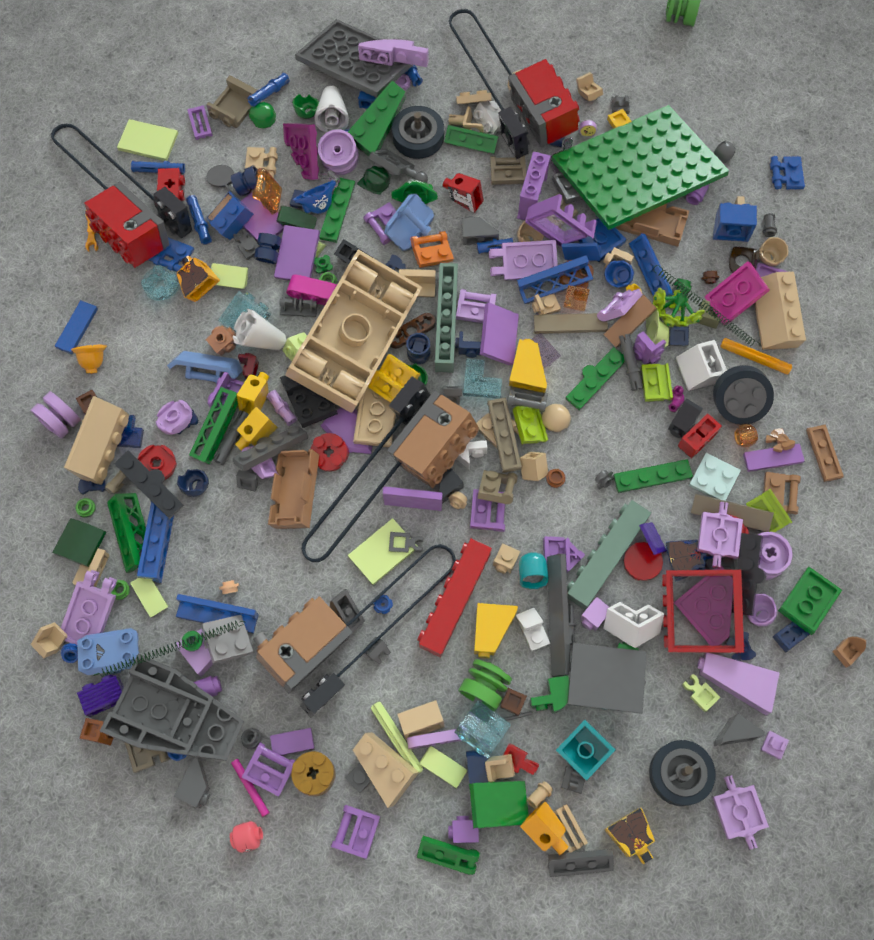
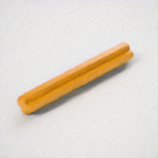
[720,338,792,374]

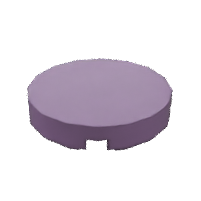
[156,400,192,435]

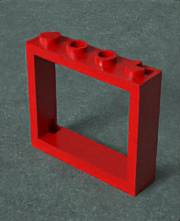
[662,570,744,653]

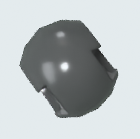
[714,141,736,163]

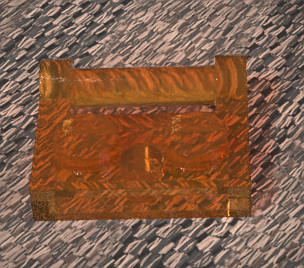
[252,168,282,214]

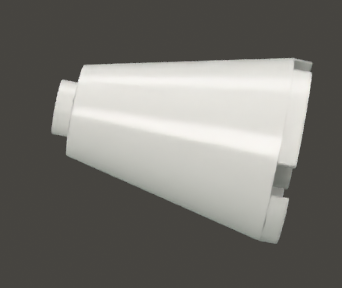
[314,86,349,133]
[233,309,286,351]

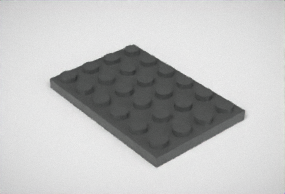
[295,19,413,98]

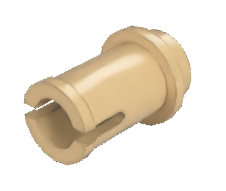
[526,781,553,809]

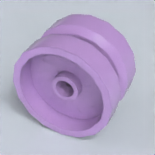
[318,129,359,175]
[30,391,81,439]
[758,532,793,580]

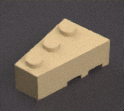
[353,732,419,808]

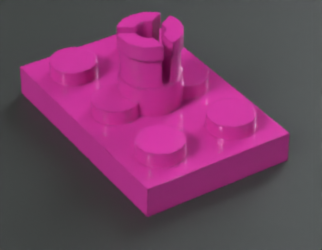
[704,261,770,325]

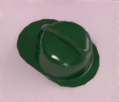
[357,166,391,195]

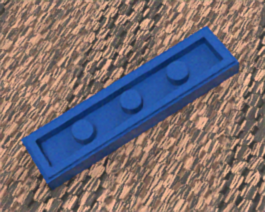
[629,233,674,297]

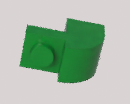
[529,675,569,714]

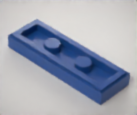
[55,300,98,354]

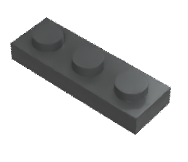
[548,849,614,877]

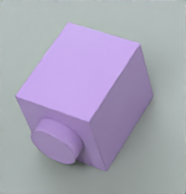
[580,597,609,632]

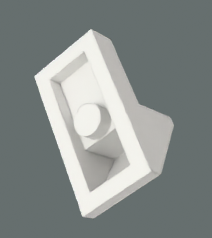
[456,440,487,470]
[516,608,550,652]

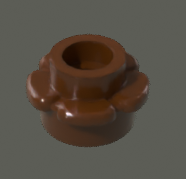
[701,270,720,284]

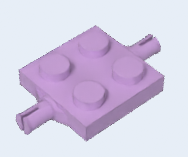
[697,502,743,569]
[712,775,769,850]

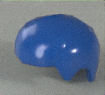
[604,260,634,288]

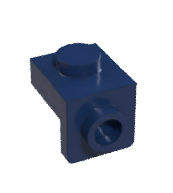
[455,331,481,358]

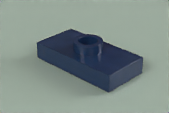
[772,622,810,653]

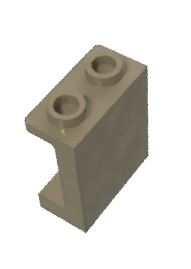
[206,75,258,129]

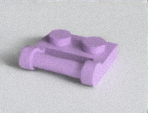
[456,289,497,323]
[597,289,643,321]

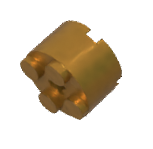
[291,751,336,796]

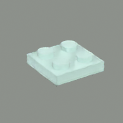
[689,453,741,501]

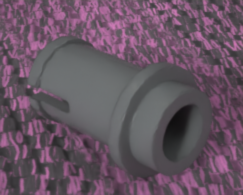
[763,213,777,237]

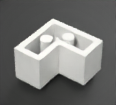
[604,602,664,648]

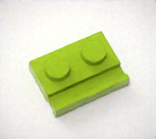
[640,363,673,402]
[512,406,548,444]
[746,488,792,533]

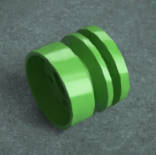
[666,0,701,27]
[458,659,512,711]

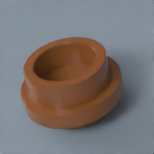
[546,469,566,488]

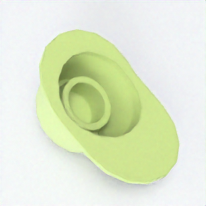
[646,309,670,347]

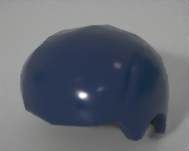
[177,469,209,497]

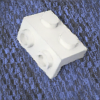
[472,101,501,135]

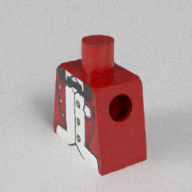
[442,173,484,213]

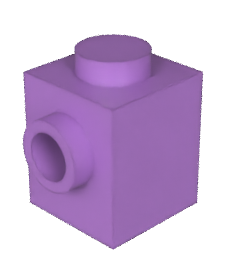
[448,816,479,843]

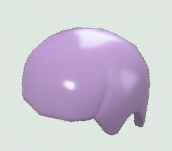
[747,594,777,627]

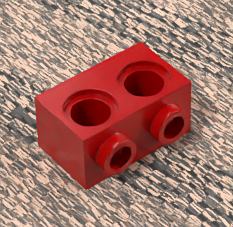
[678,413,722,459]

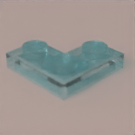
[463,359,502,398]

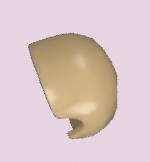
[517,221,544,242]
[759,237,789,266]
[541,404,571,432]

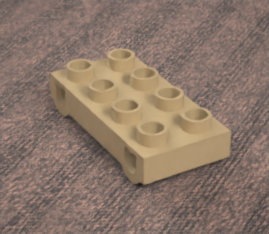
[285,250,422,413]

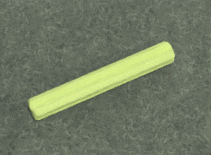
[371,702,423,774]

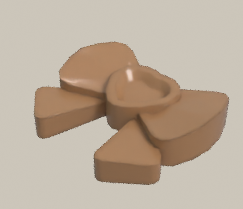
[766,428,796,452]

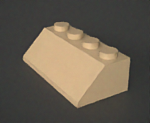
[754,272,806,350]
[64,396,129,485]

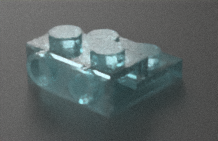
[218,291,271,333]
[454,700,511,758]

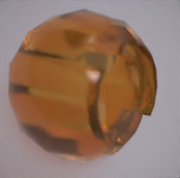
[734,424,758,447]

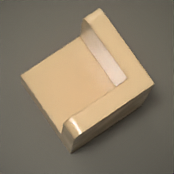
[520,452,548,481]
[31,622,67,658]
[485,754,515,782]

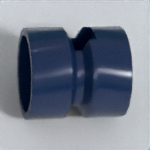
[231,165,264,196]
[254,233,282,264]
[406,333,431,365]

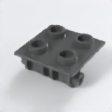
[279,282,318,317]

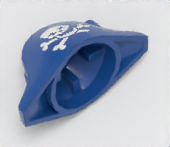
[293,180,336,214]

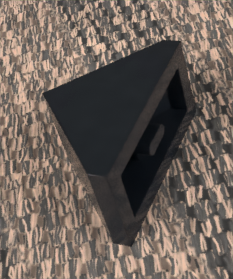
[439,468,464,504]

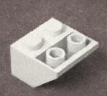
[675,340,727,391]

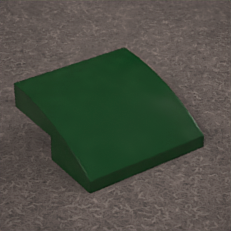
[52,518,107,567]

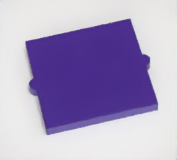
[639,522,667,555]

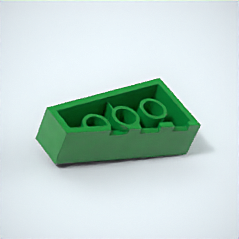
[348,80,406,157]

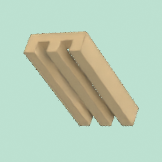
[554,804,588,853]

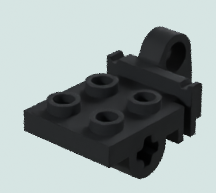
[280,367,338,428]

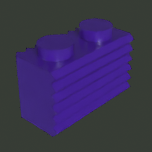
[77,674,124,717]

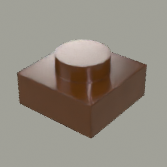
[76,389,97,415]
[500,688,527,716]

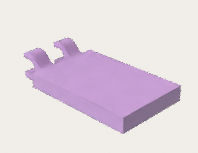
[489,240,558,280]
[61,570,117,645]

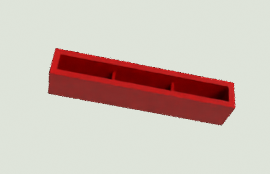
[417,538,492,658]

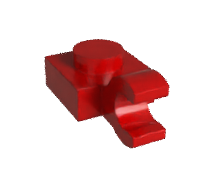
[503,743,539,775]

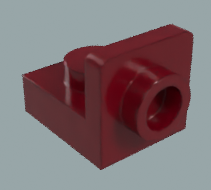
[238,353,259,379]

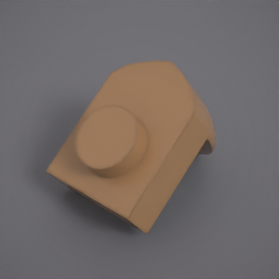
[832,637,866,667]

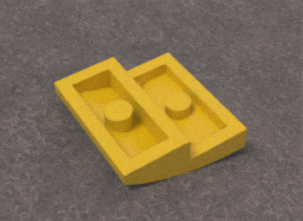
[368,354,420,403]

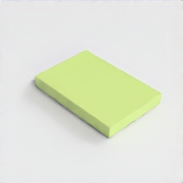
[117,119,178,161]
[348,518,418,585]

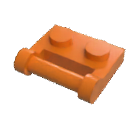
[410,231,454,268]

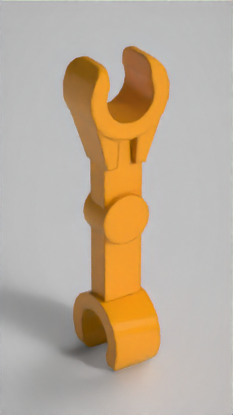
[85,210,98,252]

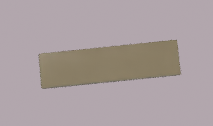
[533,313,608,334]
[487,397,522,473]
[691,494,774,532]

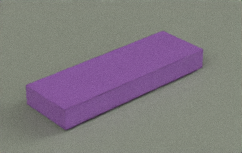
[743,444,805,472]

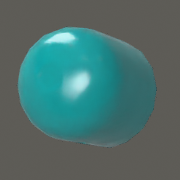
[519,552,549,589]

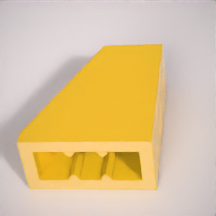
[509,339,547,393]
[474,603,518,659]

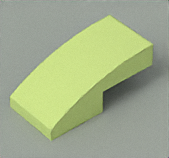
[130,578,168,618]
[419,746,467,788]

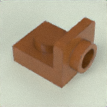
[80,718,114,746]

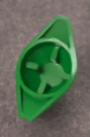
[391,180,438,204]

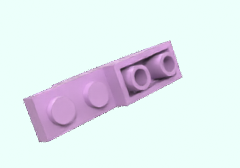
[358,39,429,67]

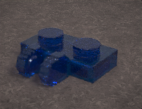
[117,415,144,448]

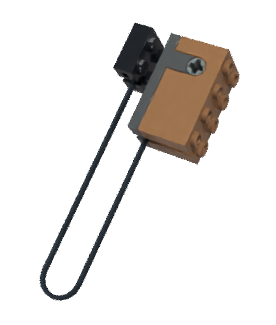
[301,376,479,562]
[256,544,456,718]

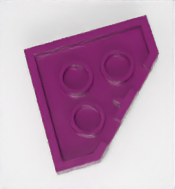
[283,123,319,180]
[674,566,733,645]

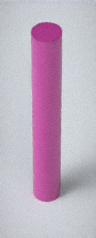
[231,759,270,818]

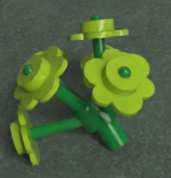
[653,286,705,327]

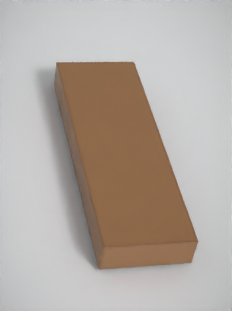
[604,295,658,348]
[806,424,844,482]

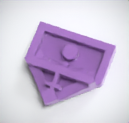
[543,536,585,573]

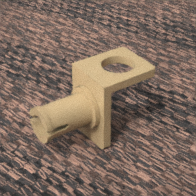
[448,106,484,133]

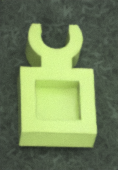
[682,674,720,712]

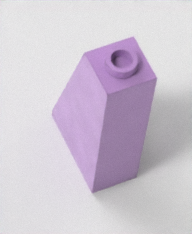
[697,652,780,715]

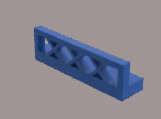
[517,255,593,304]
[137,501,174,583]
[176,594,259,634]

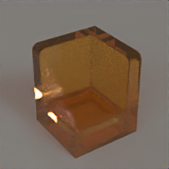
[563,285,590,311]

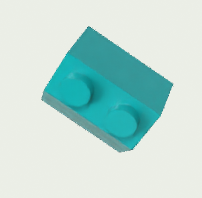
[556,720,617,781]

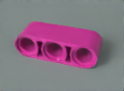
[286,274,337,306]

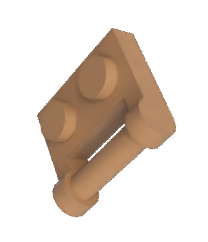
[763,472,801,515]

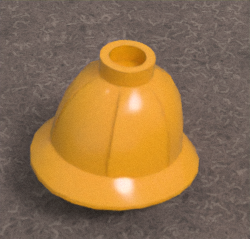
[71,344,107,374]

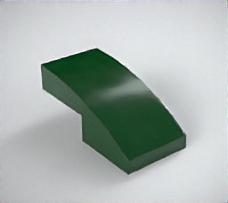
[276,206,317,229]

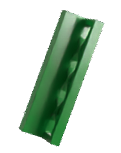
[189,387,238,465]
[107,493,146,573]

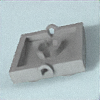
[201,615,253,664]

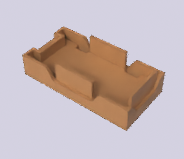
[615,204,689,247]
[268,449,319,529]

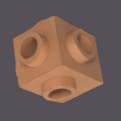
[205,325,236,356]

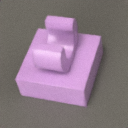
[761,731,789,760]

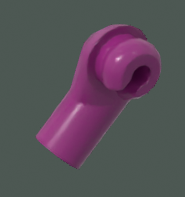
[669,385,684,412]

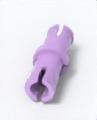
[266,390,297,426]

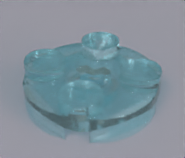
[141,265,179,301]

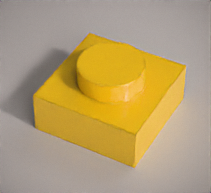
[607,109,632,129]

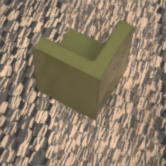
[698,300,720,329]

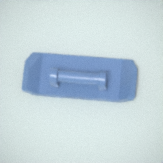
[167,351,243,383]

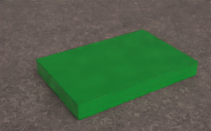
[778,566,842,635]
[469,781,529,829]

